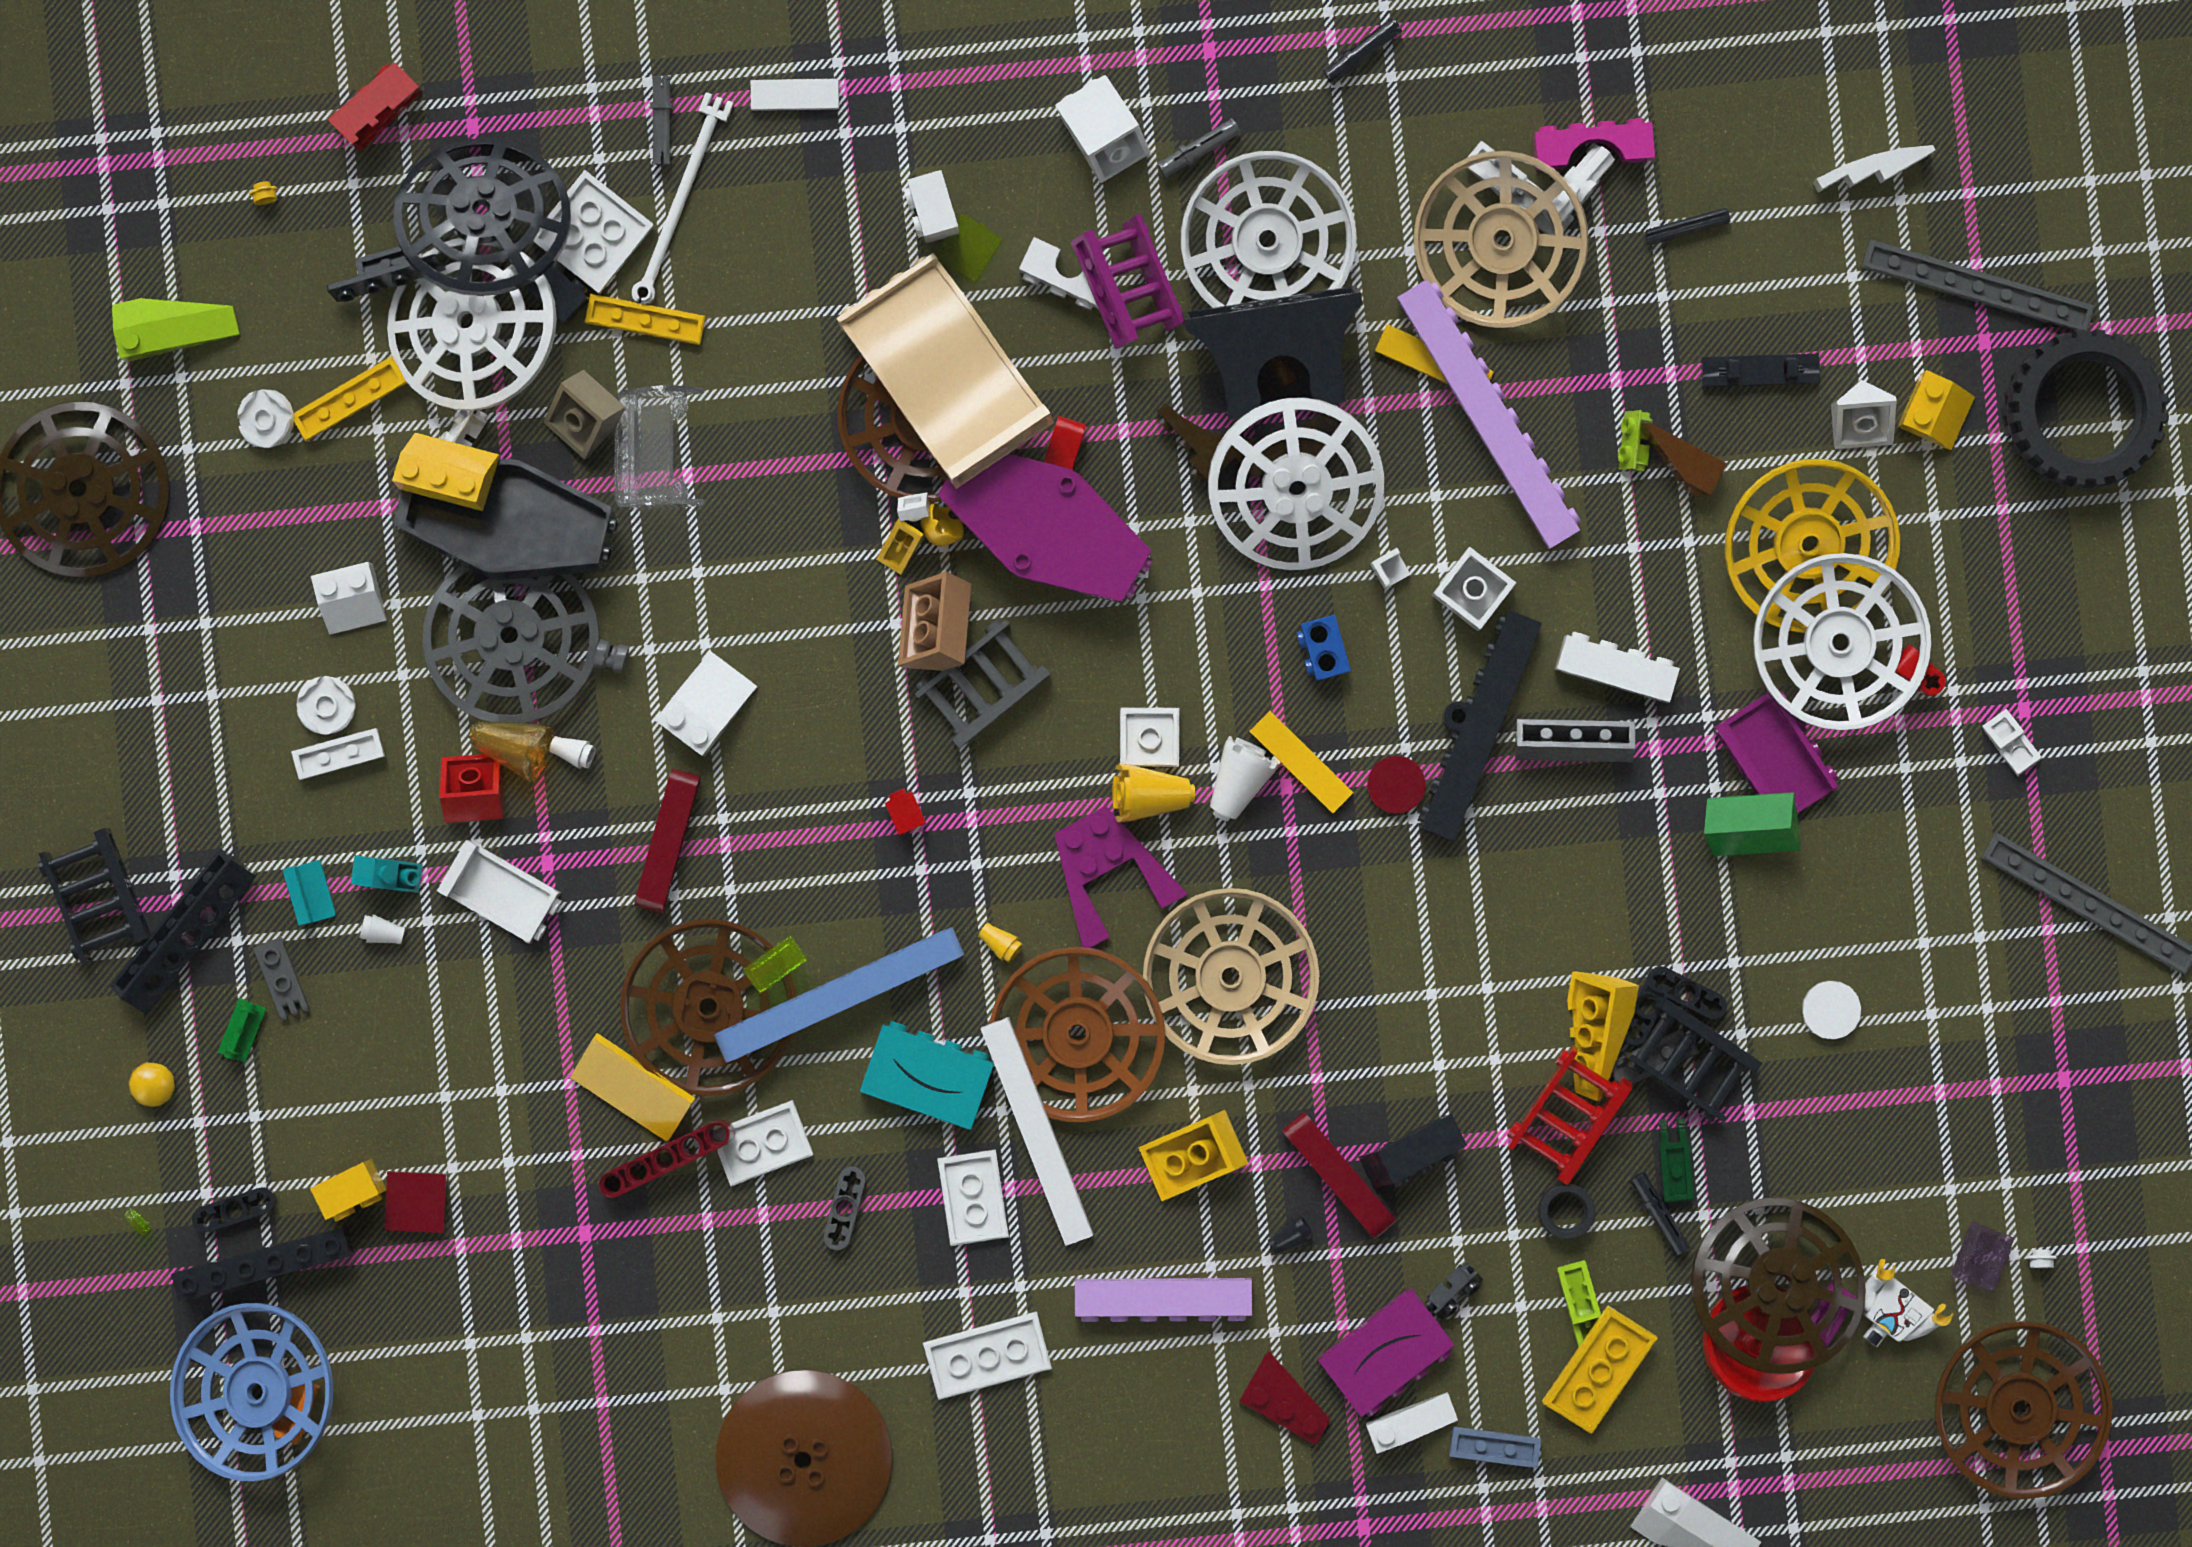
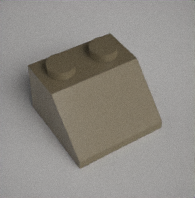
[543,370,625,459]

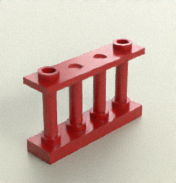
[1507,1045,1632,1185]

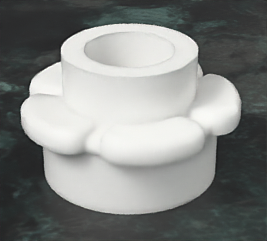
[2027,1250,2057,1268]

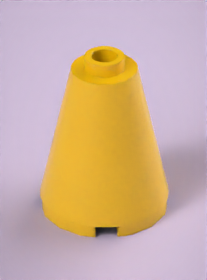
[1112,764,1195,823]

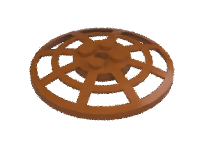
[989,947,1165,1122]

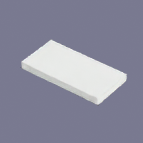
[923,1311,1052,1400]

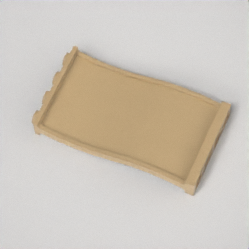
[837,253,1054,489]

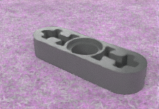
[824,1166,866,1250]

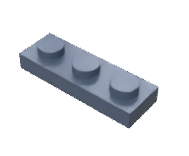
[1449,1426,1541,1468]

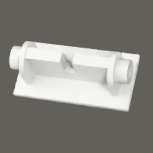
[440,410,488,447]

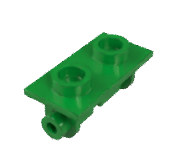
[218,997,267,1063]

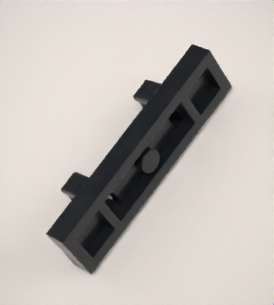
[1701,353,1820,388]

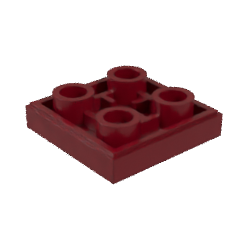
[385,1171,447,1233]

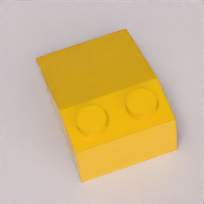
[1138,1110,1248,1201]

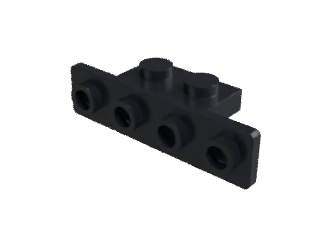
[327,243,446,302]

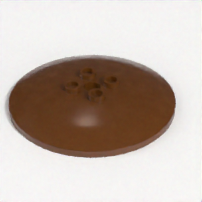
[715,1369,892,1547]

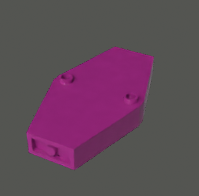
[938,454,1153,603]

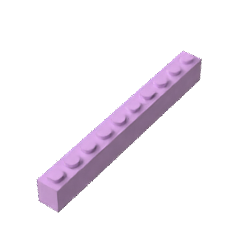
[1397,279,1581,549]

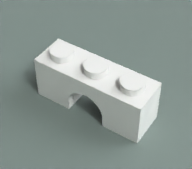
[1019,237,1098,311]

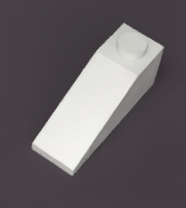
[1365,1392,1458,1454]

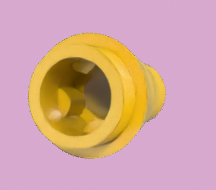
[978,923,1023,963]

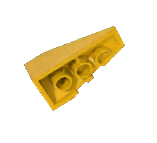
[1567,971,1639,1101]

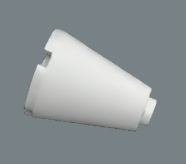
[1210,736,1280,821]

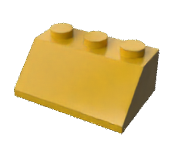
[392,433,500,511]

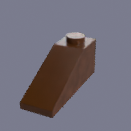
[1641,423,1727,497]

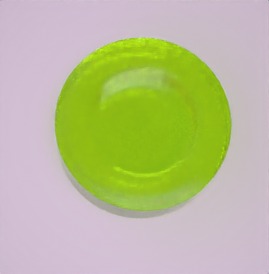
[123,1208,151,1237]

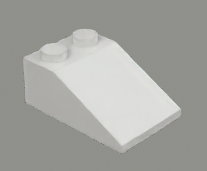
[655,651,758,757]

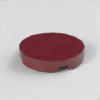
[1367,755,1426,814]

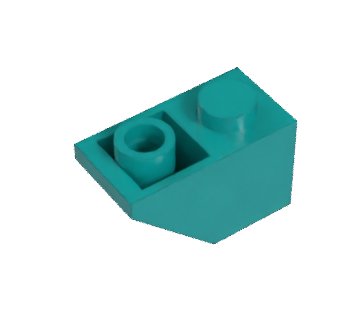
[351,855,423,893]

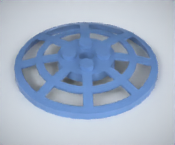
[170,1303,333,1481]

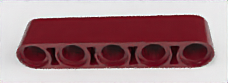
[634,768,701,914]
[1282,1112,1397,1240]
[599,1119,735,1198]

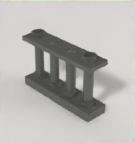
[914,619,1050,749]

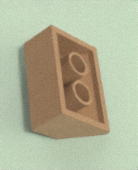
[898,571,971,671]

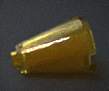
[469,720,555,782]

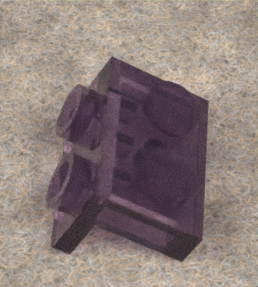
[1950,1221,2014,1292]

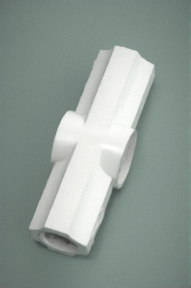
[1541,144,1615,224]

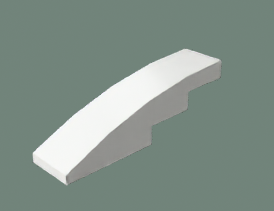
[1467,141,1574,235]
[1813,145,1935,193]

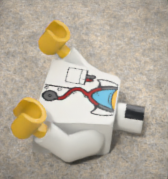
[1863,1259,1954,1347]

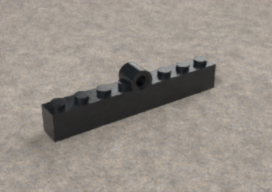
[1417,610,1542,841]

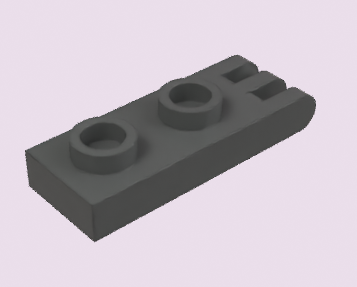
[253,937,310,1021]

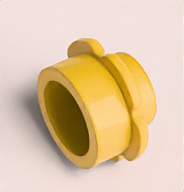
[249,181,278,205]

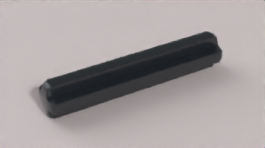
[1645,208,1731,245]

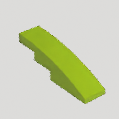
[1557,1260,1601,1348]

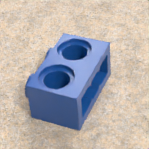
[1296,614,1351,681]

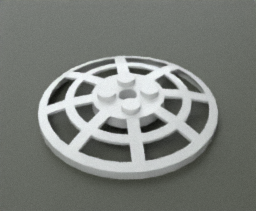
[1181,151,1356,308]
[387,238,557,411]
[1208,398,1384,570]
[1753,553,1931,730]

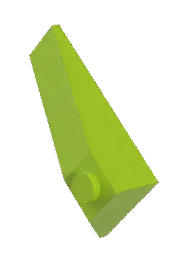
[112,298,240,362]

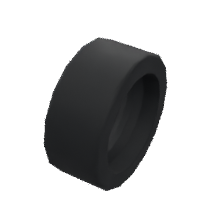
[1538,1183,1595,1240]

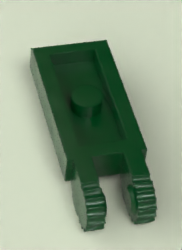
[1658,1118,1694,1203]

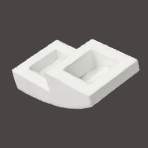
[1982,709,2042,777]

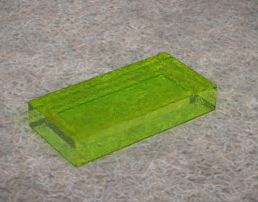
[742,935,808,994]

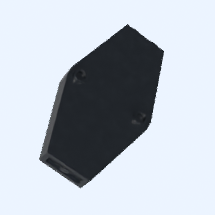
[393,459,618,580]

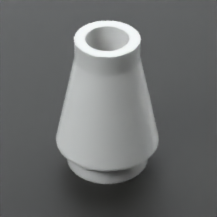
[549,736,596,769]
[360,914,405,945]

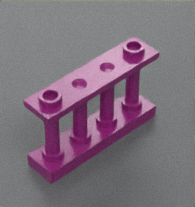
[1070,214,1183,349]

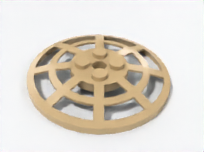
[1414,151,1589,328]
[1143,888,1319,1065]

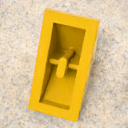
[876,518,925,575]

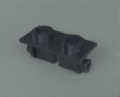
[1425,1262,1483,1320]

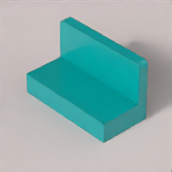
[282,860,336,926]

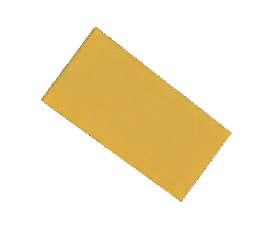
[570,1033,695,1142]
[1542,1305,1658,1434]

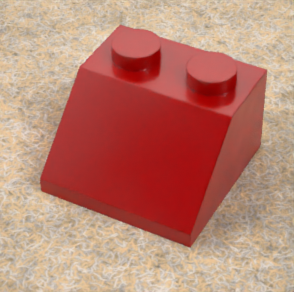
[439,753,504,823]

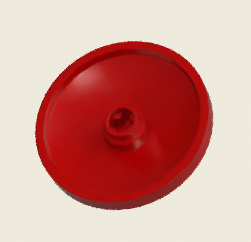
[1703,1285,1817,1403]

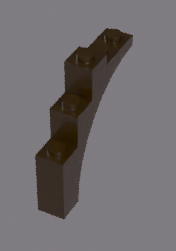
[1157,403,1341,483]

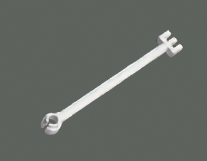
[632,92,734,305]

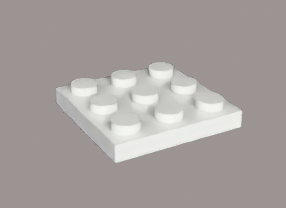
[533,170,654,294]

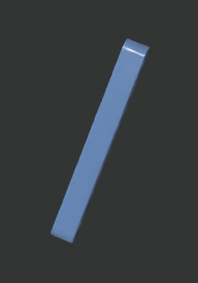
[714,927,964,1062]

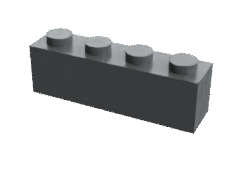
[1515,719,1635,762]

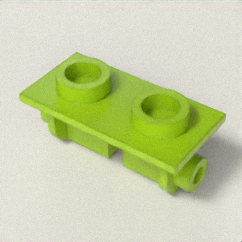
[1618,410,1653,472]

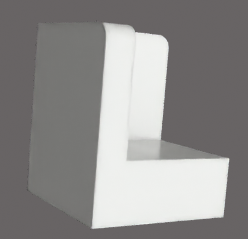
[1370,548,1410,589]

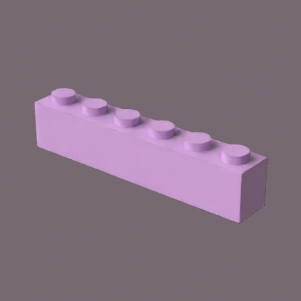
[1075,1278,1252,1322]

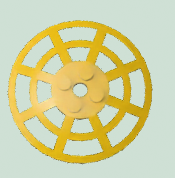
[1725,459,1900,633]

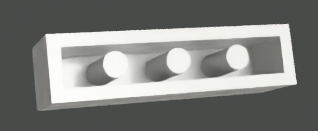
[1554,632,1680,703]

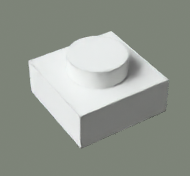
[897,492,930,521]

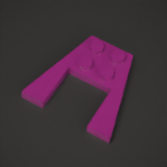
[1054,806,1187,948]

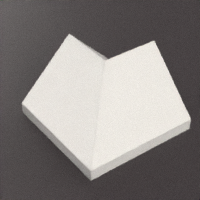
[1831,380,1897,449]

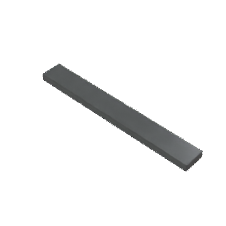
[1861,239,2095,331]
[1980,832,2192,975]

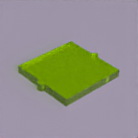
[935,213,1003,282]

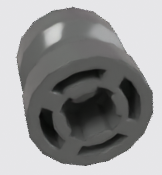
[594,639,629,674]

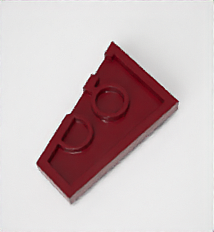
[1239,1349,1330,1445]

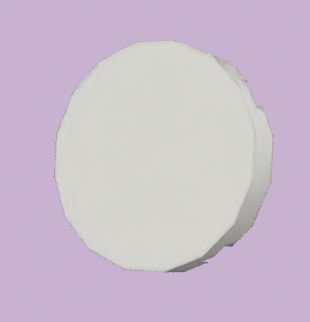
[237,389,294,448]
[297,676,356,735]
[1802,981,1861,1039]

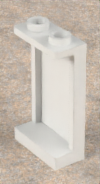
[437,840,562,944]

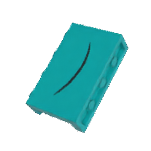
[860,1021,994,1130]

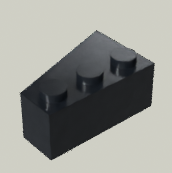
[1358,1114,1467,1188]

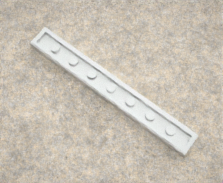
[981,1017,1094,1246]

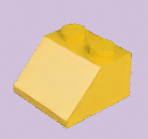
[1897,370,1975,451]

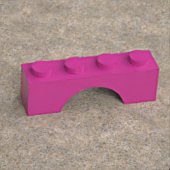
[1533,118,1655,171]

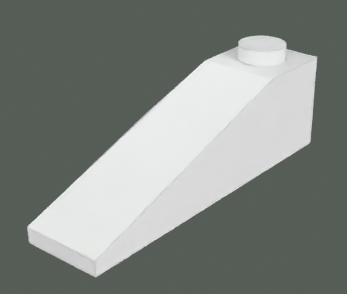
[1630,1477,1761,1547]

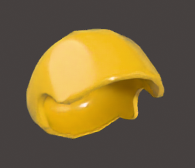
[921,503,964,547]
[128,1062,175,1107]

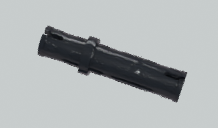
[1322,17,1402,86]
[1629,1171,1691,1256]

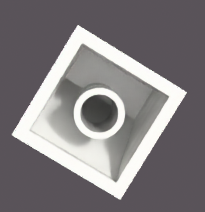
[1055,75,1151,183]

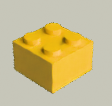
[310,1159,386,1222]

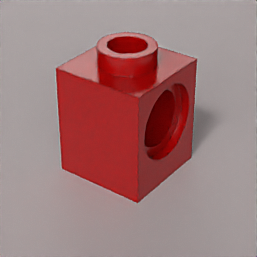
[885,788,927,835]

